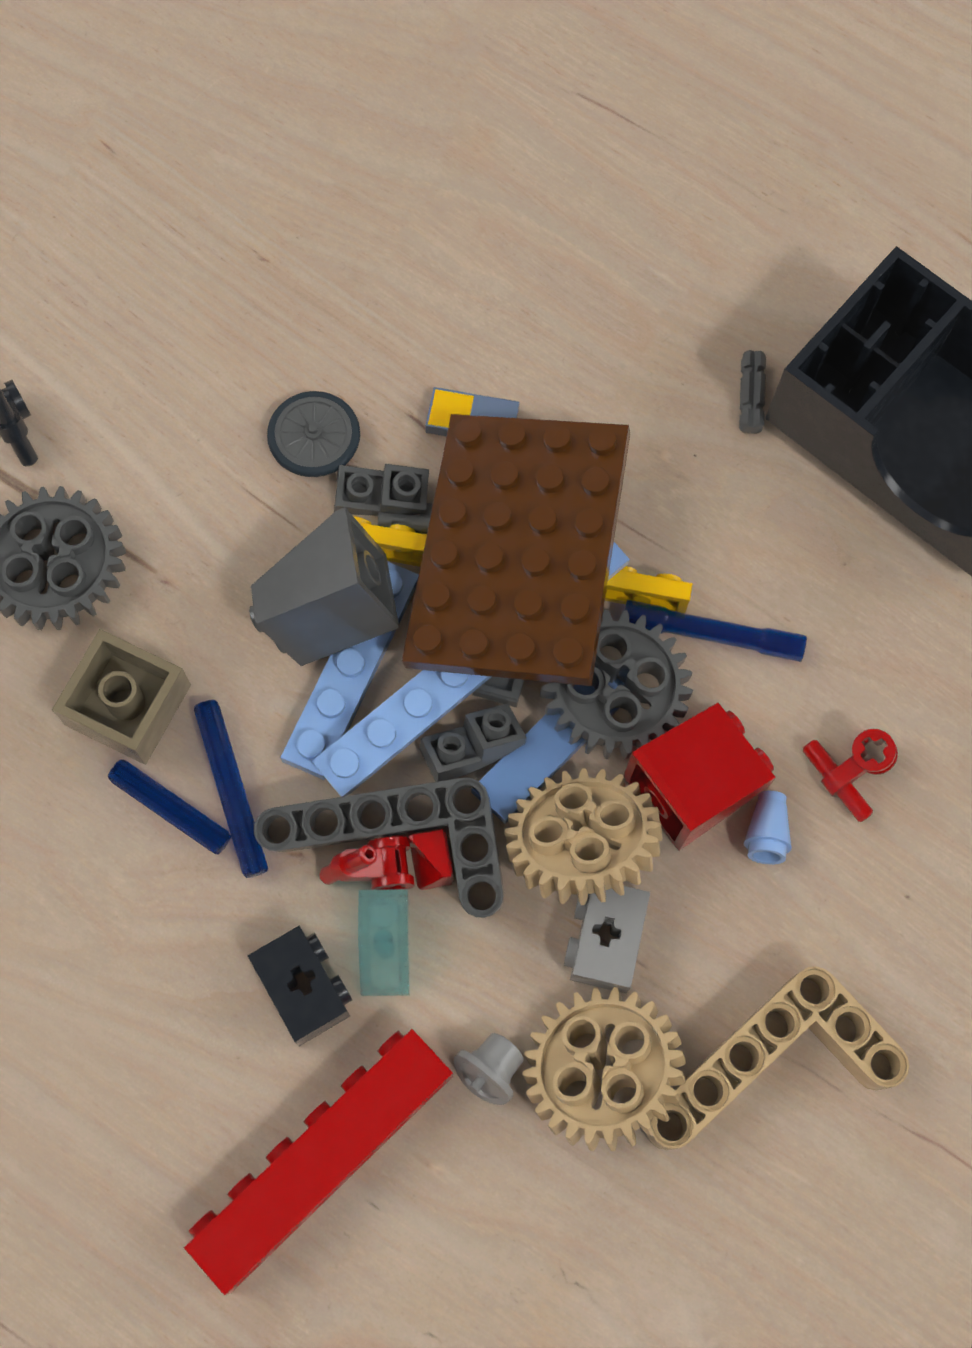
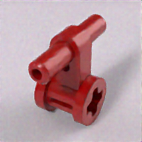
[803,729,898,822]
[319,836,415,893]

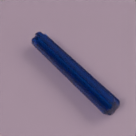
[194,700,268,878]

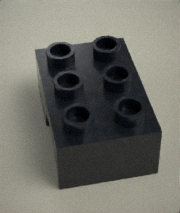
[765,246,972,577]

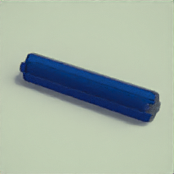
[108,759,231,854]

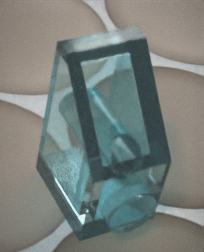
[358,889,410,996]

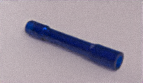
[625,599,807,662]

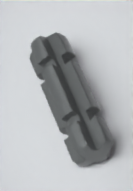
[739,350,766,434]

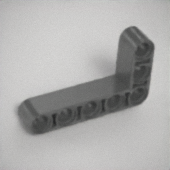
[254,778,505,918]

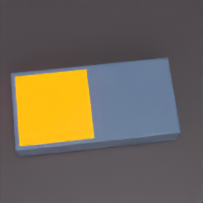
[425,387,520,436]

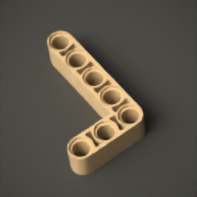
[646,966,909,1150]

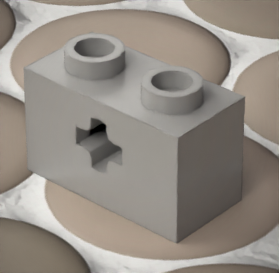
[564,886,650,993]

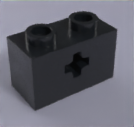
[247,926,352,1047]

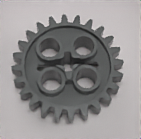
[0,486,126,631]
[540,610,693,760]

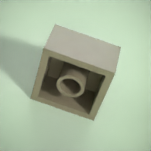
[52,629,191,765]

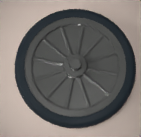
[267,391,360,477]

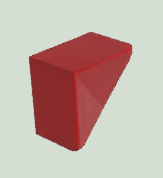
[408,829,454,890]

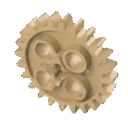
[504,768,663,905]
[523,987,686,1151]

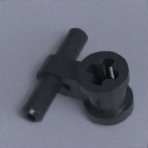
[0,380,38,466]

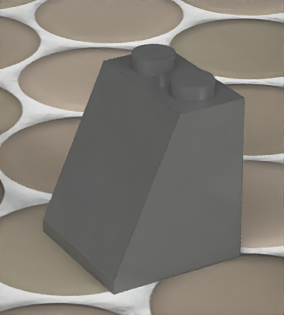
[249,507,399,666]

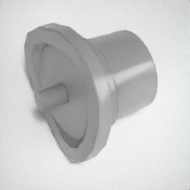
[454,1033,524,1105]

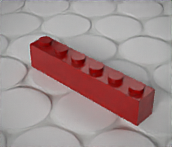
[184,1029,454,1296]

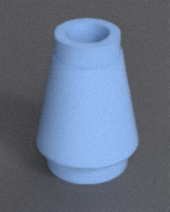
[744,790,792,865]

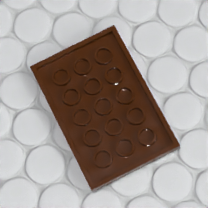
[402,414,630,686]

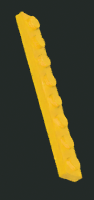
[353,516,693,615]

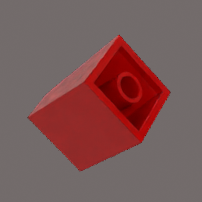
[624,703,776,851]

